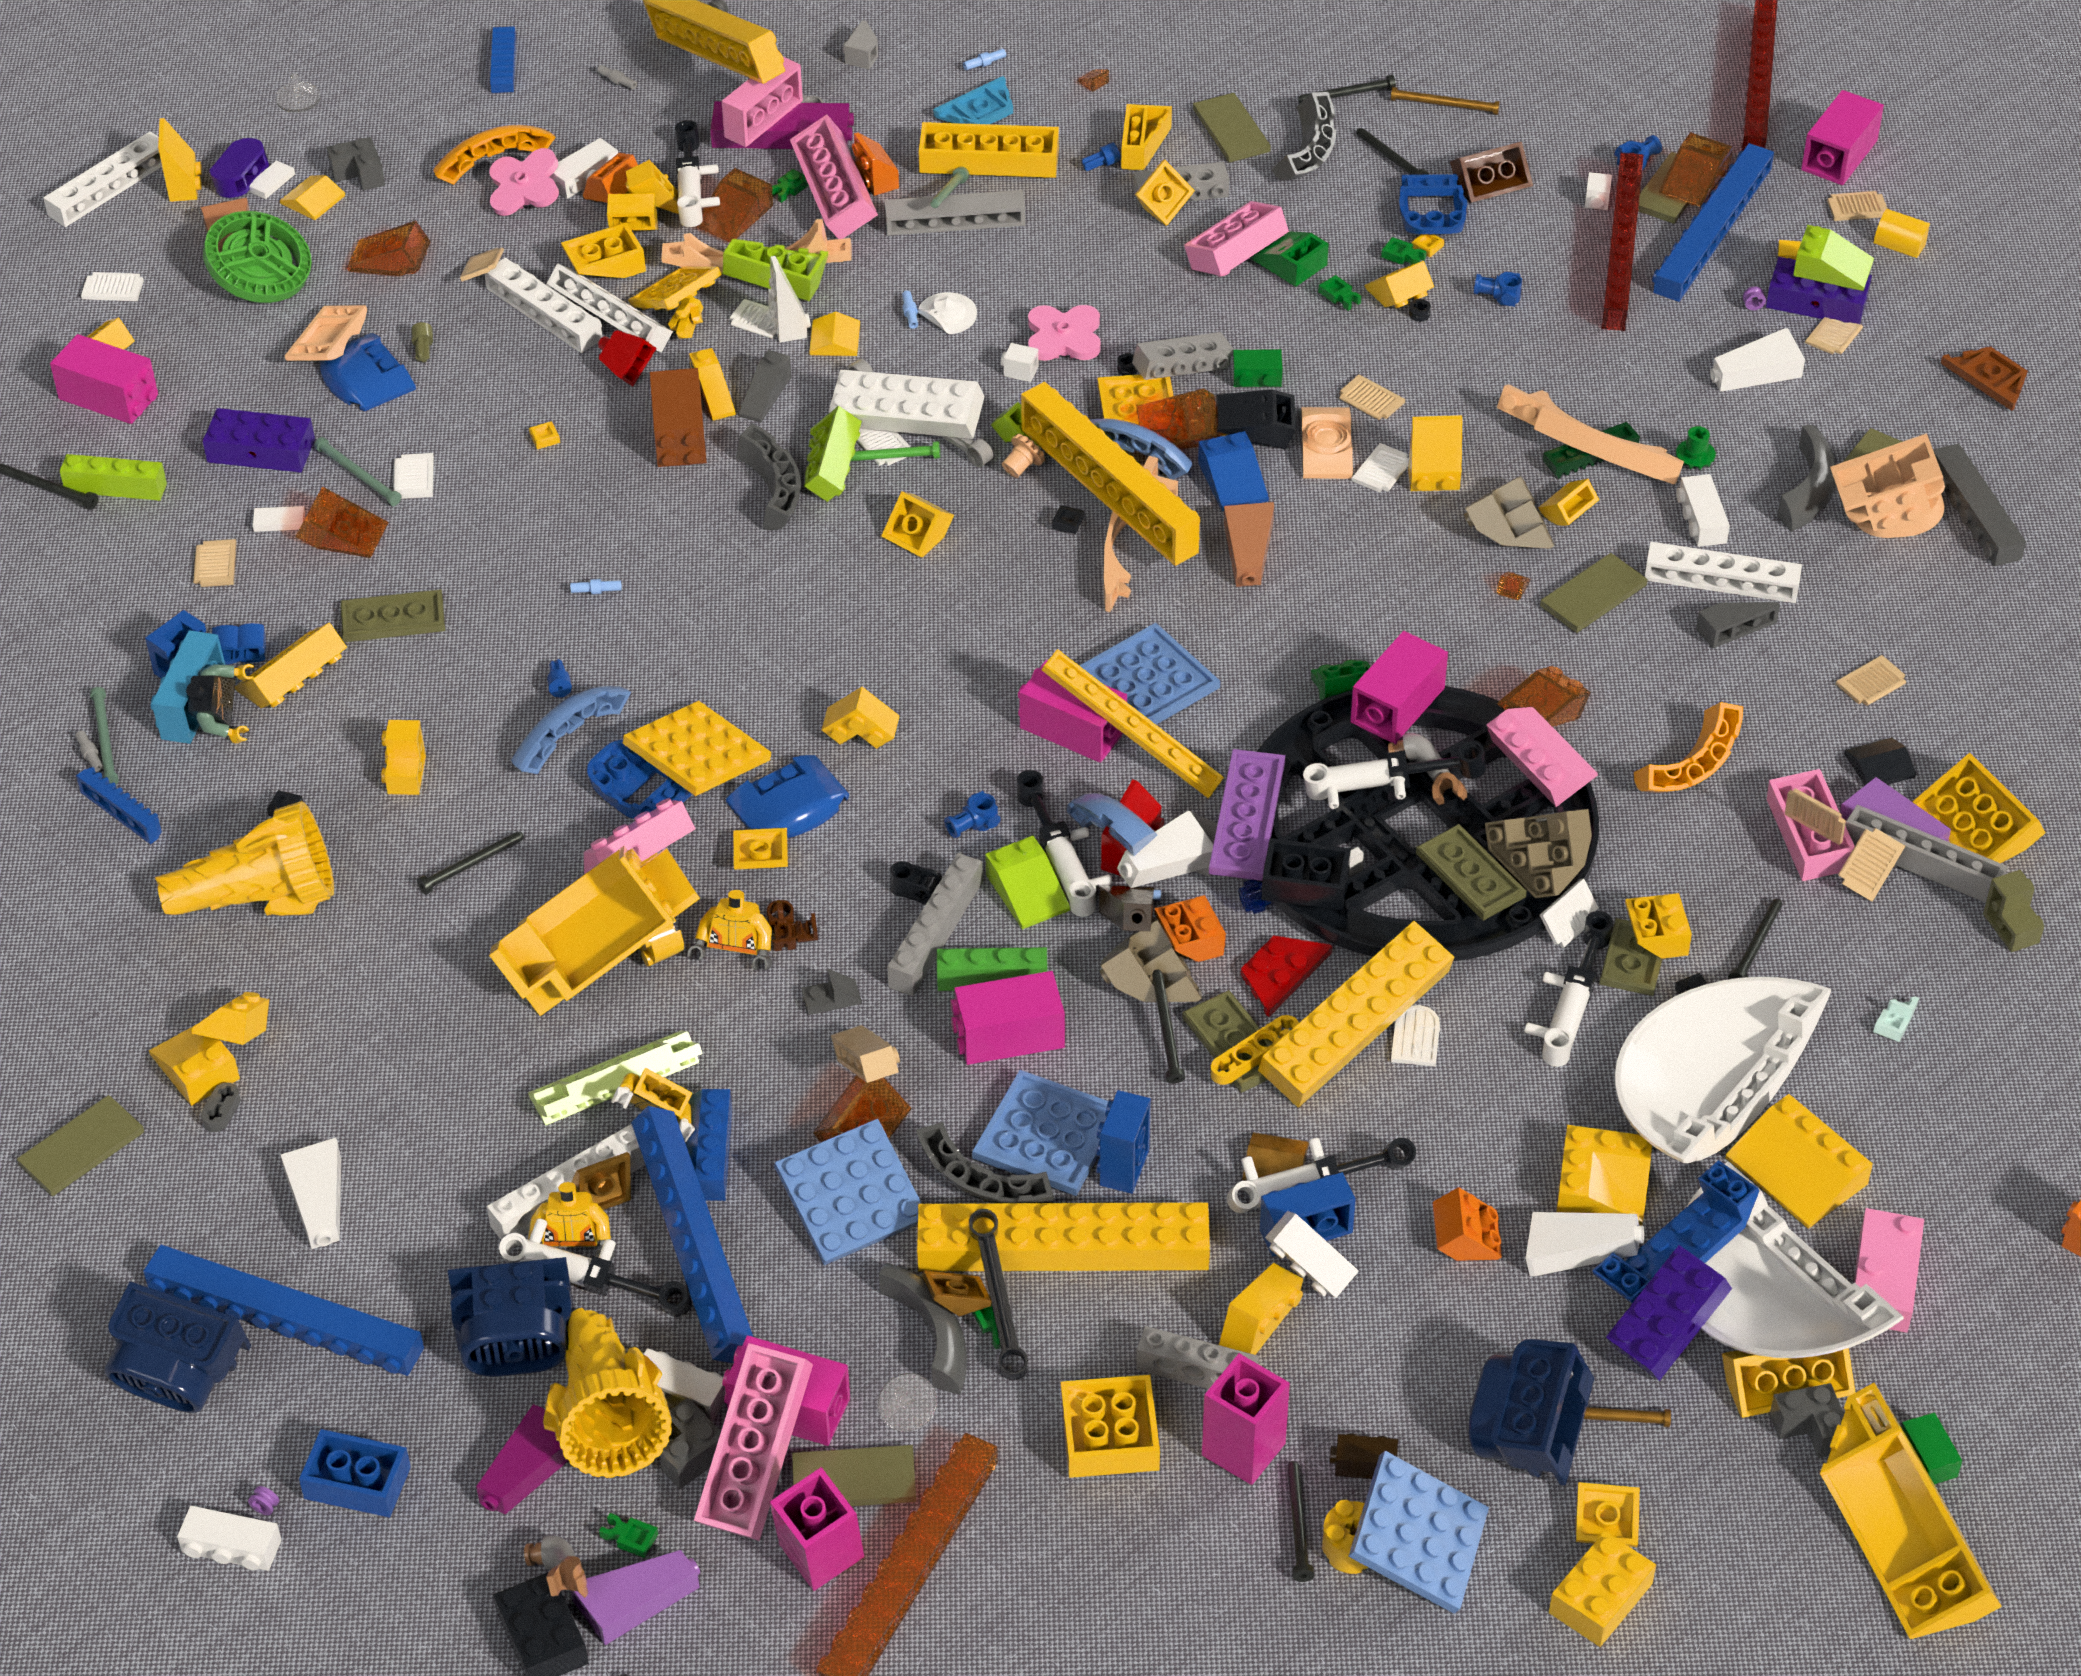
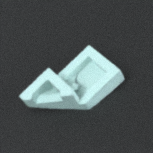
[1873,996,1919,1042]

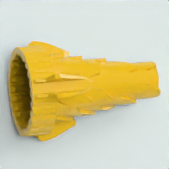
[155,801,334,916]
[543,1307,672,1478]

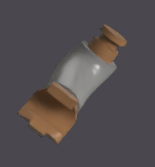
[1388,733,1467,805]
[524,1535,588,1598]

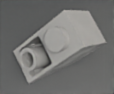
[842,20,878,69]

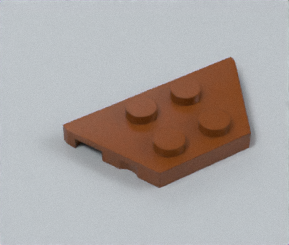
[1941,346,2028,411]

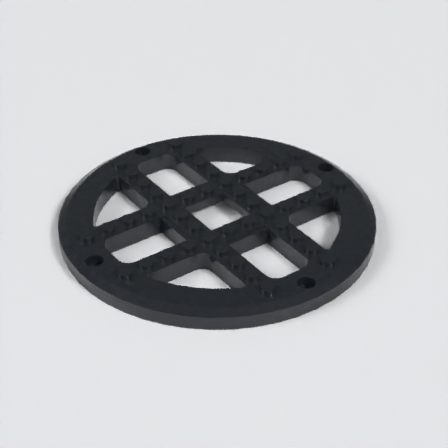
[1256,686,1599,961]

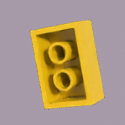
[1549,1531,1656,1647]

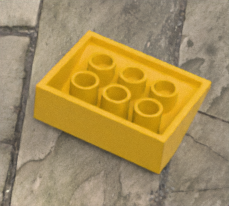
[1912,752,2046,863]
[1725,1094,1873,1229]

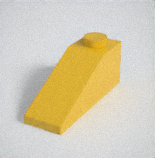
[625,159,679,214]
[689,348,736,421]

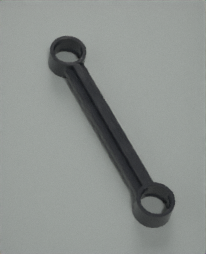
[969,1209,1028,1380]

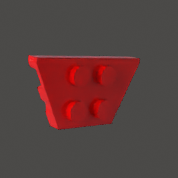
[1241,935,1333,1017]

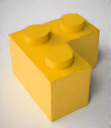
[821,687,899,749]
[381,720,426,795]

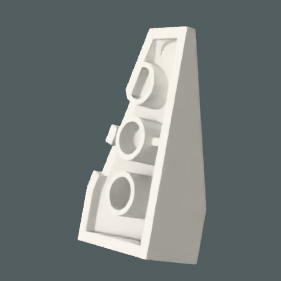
[768,256,811,343]

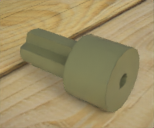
[411,322,433,363]

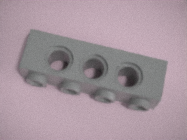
[1133,162,1229,207]
[1132,332,1234,380]
[1136,1326,1260,1389]

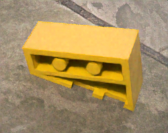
[1121,104,1172,170]
[1219,1263,1303,1355]

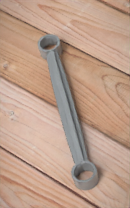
[847,359,993,467]

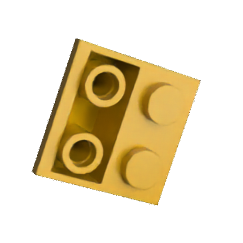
[607,193,658,231]
[1625,893,1692,959]

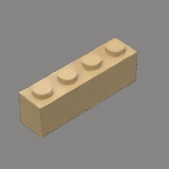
[831,1025,900,1083]

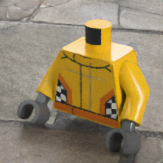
[688,890,772,970]
[528,1182,615,1261]

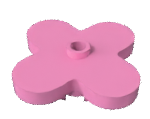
[489,148,559,216]
[1028,305,1100,361]

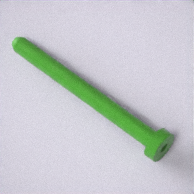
[850,441,941,461]

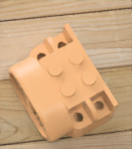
[1830,433,1945,538]

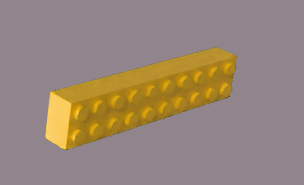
[643,0,785,84]
[1021,382,1200,566]
[917,1202,1210,1272]

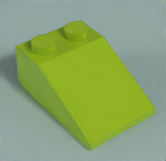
[1793,225,1874,291]
[985,836,1070,930]

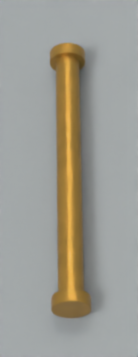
[1391,87,1500,115]
[1584,1407,1671,1427]

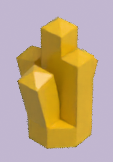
[668,297,703,339]

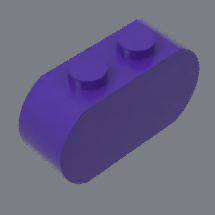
[209,138,269,198]

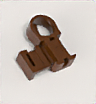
[767,900,818,951]

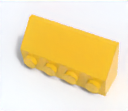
[235,622,347,708]
[1722,1348,1856,1418]

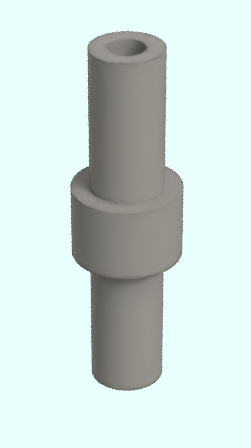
[597,65,637,90]
[75,731,103,772]

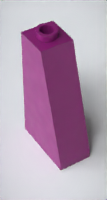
[476,1404,569,1515]

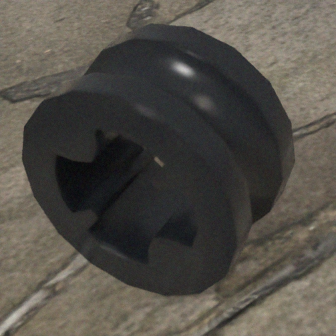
[1409,299,1431,322]
[1117,353,1138,376]

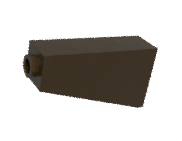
[1099,885,1154,932]

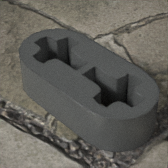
[201,1082,241,1132]

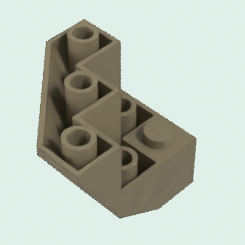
[1485,809,1592,898]

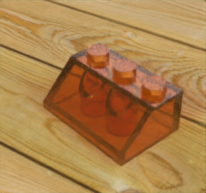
[813,1075,912,1142]

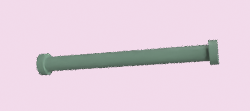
[314,437,402,506]
[90,687,119,784]

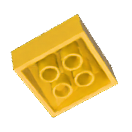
[1556,1125,1652,1226]
[1061,1375,1160,1478]

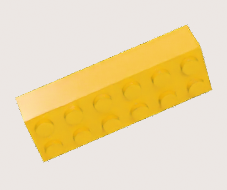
[919,122,1059,178]

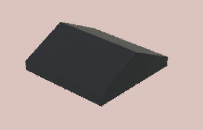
[1844,737,1916,785]

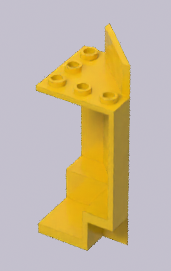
[489,845,700,1016]

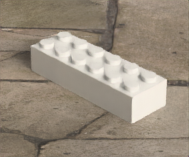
[828,370,985,439]

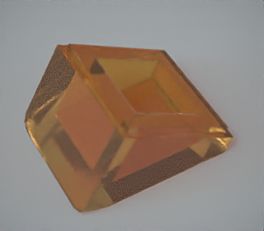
[1078,69,1109,92]
[1496,571,1531,600]

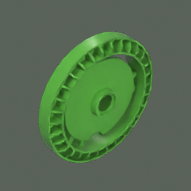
[203,211,312,303]

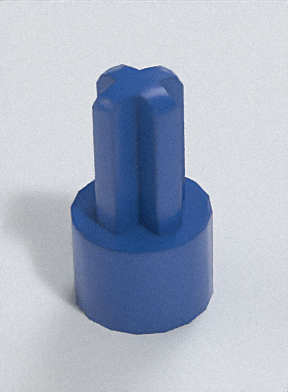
[1082,142,1121,171]
[547,659,572,698]

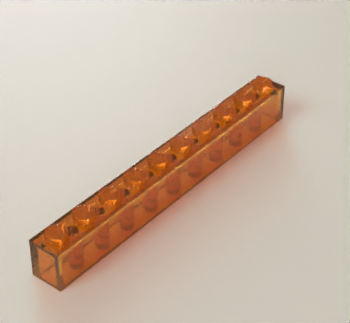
[816,1432,998,1676]

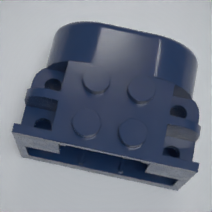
[448,1257,574,1377]
[104,1281,251,1413]
[1469,1339,1594,1486]

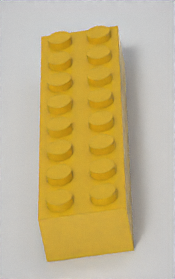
[1258,921,1454,1108]

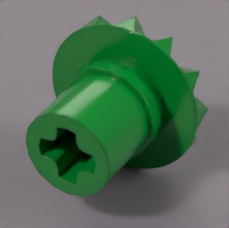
[1676,426,1716,470]

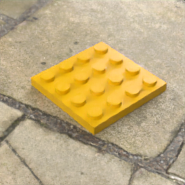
[623,701,771,796]

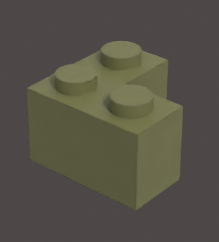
[1983,869,2044,953]

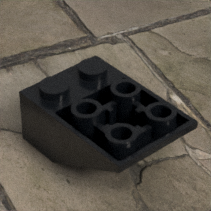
[1216,389,1296,449]

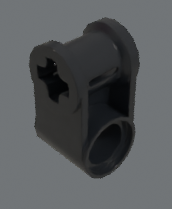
[890,861,942,905]

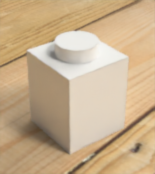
[1585,172,1612,210]
[1001,343,1039,382]

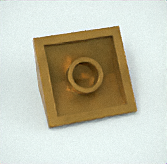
[1242,1132,1309,1181]
[572,1152,631,1210]
[922,1270,992,1316]

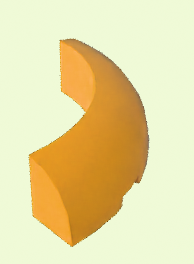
[433,125,556,185]
[1634,702,1743,793]

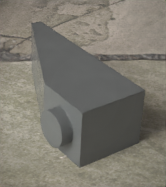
[739,350,791,423]
[1696,602,1780,648]

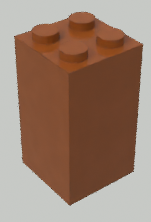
[650,368,707,467]

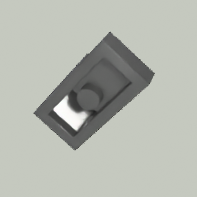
[801,969,862,1015]

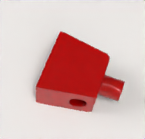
[598,330,657,387]

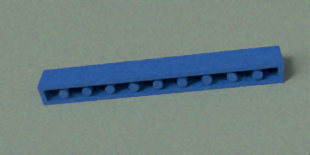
[1652,143,1774,302]
[631,1106,753,1363]
[143,1244,424,1376]

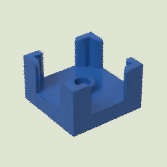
[145,610,206,679]

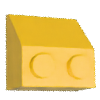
[1364,261,1434,309]
[881,491,954,557]
[192,992,269,1045]

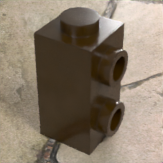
[1329,1433,1398,1479]

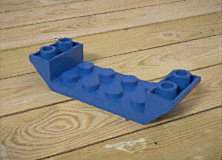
[1592,1160,1759,1303]

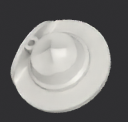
[918,292,977,334]

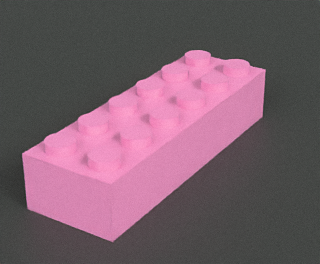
[790,114,878,239]
[694,1343,813,1541]

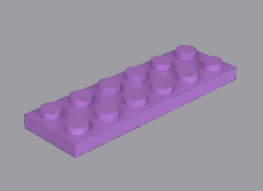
[1209,749,1285,881]

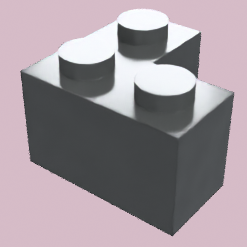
[326,137,385,191]
[1769,1383,1844,1458]
[659,1398,721,1489]

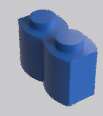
[212,623,266,665]

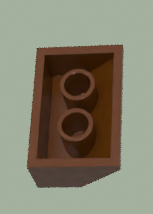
[1450,141,1533,203]

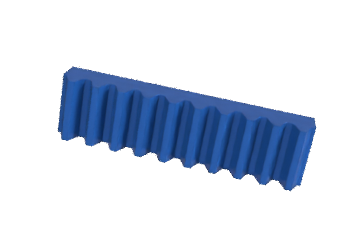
[490,26,516,93]
[76,767,162,844]

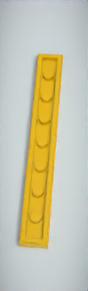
[1041,649,1224,798]

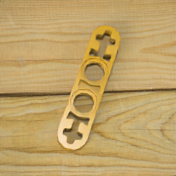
[1210,1015,1299,1085]

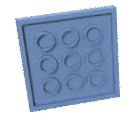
[1079,623,1220,725]
[972,1070,1108,1196]
[774,1119,922,1265]
[1348,1451,1489,1614]

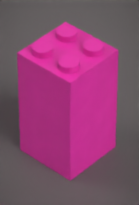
[1801,90,1884,185]
[50,334,158,424]
[1351,630,1448,744]
[1018,660,1127,763]
[950,971,1065,1065]
[722,1335,850,1446]
[1202,1353,1290,1485]
[770,1467,864,1591]

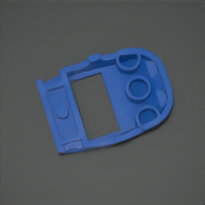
[1399,174,1467,234]
[587,739,692,819]

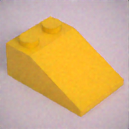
[158,118,202,202]
[561,222,646,278]
[1408,415,1462,491]
[149,1024,240,1106]

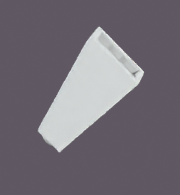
[1710,328,1805,392]
[1117,811,1213,888]
[281,1138,341,1249]
[1526,1212,1644,1276]

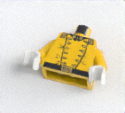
[611,1068,695,1142]

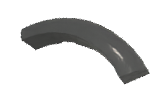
[1271,92,1336,180]
[736,423,801,530]
[1778,425,1836,532]
[916,1122,1055,1203]
[879,1262,967,1395]

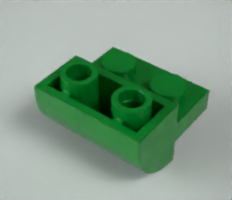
[1311,660,1371,700]

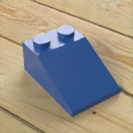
[1198,431,1269,512]

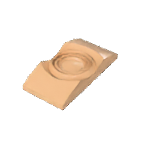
[285,305,367,361]
[1301,407,1353,479]

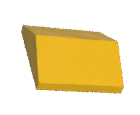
[1135,159,1195,226]
[280,175,345,220]
[809,311,860,356]
[733,828,788,870]
[1575,1482,1640,1547]

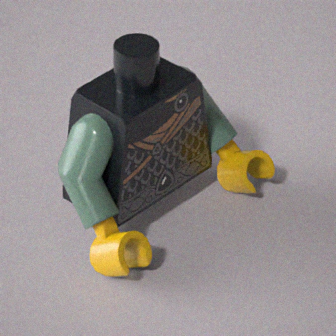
[186,664,254,744]

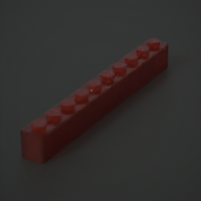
[1741,0,1778,151]
[1601,153,1644,331]

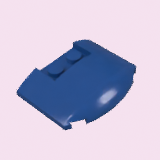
[320,333,416,411]
[726,755,849,838]

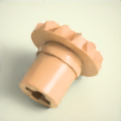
[1002,434,1045,478]

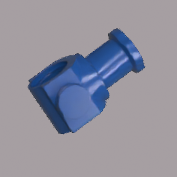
[1614,135,1662,176]
[1474,272,1522,307]
[944,791,1001,838]

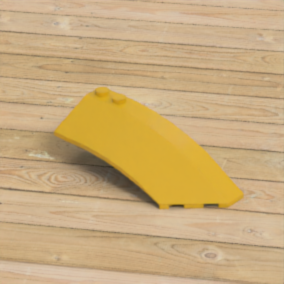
[1820,1382,2002,1639]

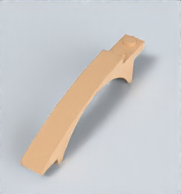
[661,219,852,273]
[1497,384,1684,484]
[1104,456,1178,612]

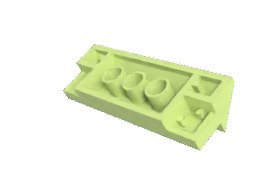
[528,1030,702,1125]

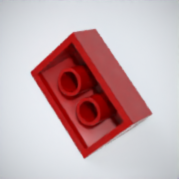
[1101,779,1164,876]

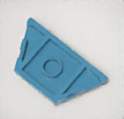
[933,76,1013,125]

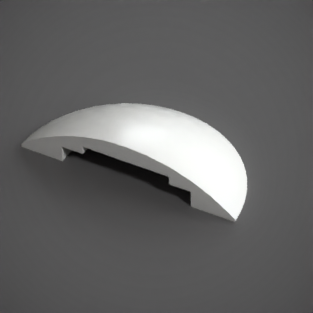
[1615,977,1831,1163]
[1687,1162,1904,1358]

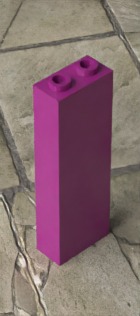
[710,101,854,149]

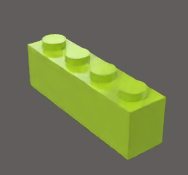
[723,239,829,301]
[804,406,862,502]
[60,454,167,501]

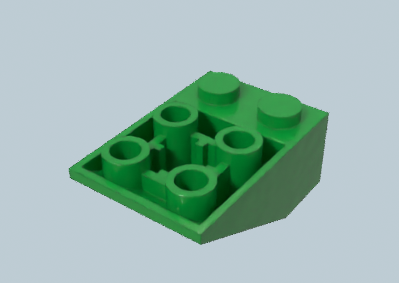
[1250,231,1329,287]

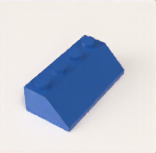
[685,1089,732,1201]

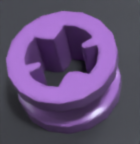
[1743,286,1766,310]
[248,1486,280,1515]

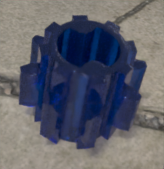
[1238,880,1271,914]

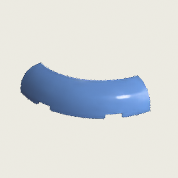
[1089,418,1192,480]
[511,686,631,774]
[1067,793,1158,856]

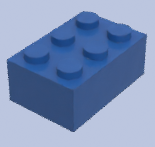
[1096,1090,1151,1194]
[1260,1172,1356,1257]
[299,1429,411,1518]

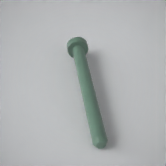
[930,167,969,208]

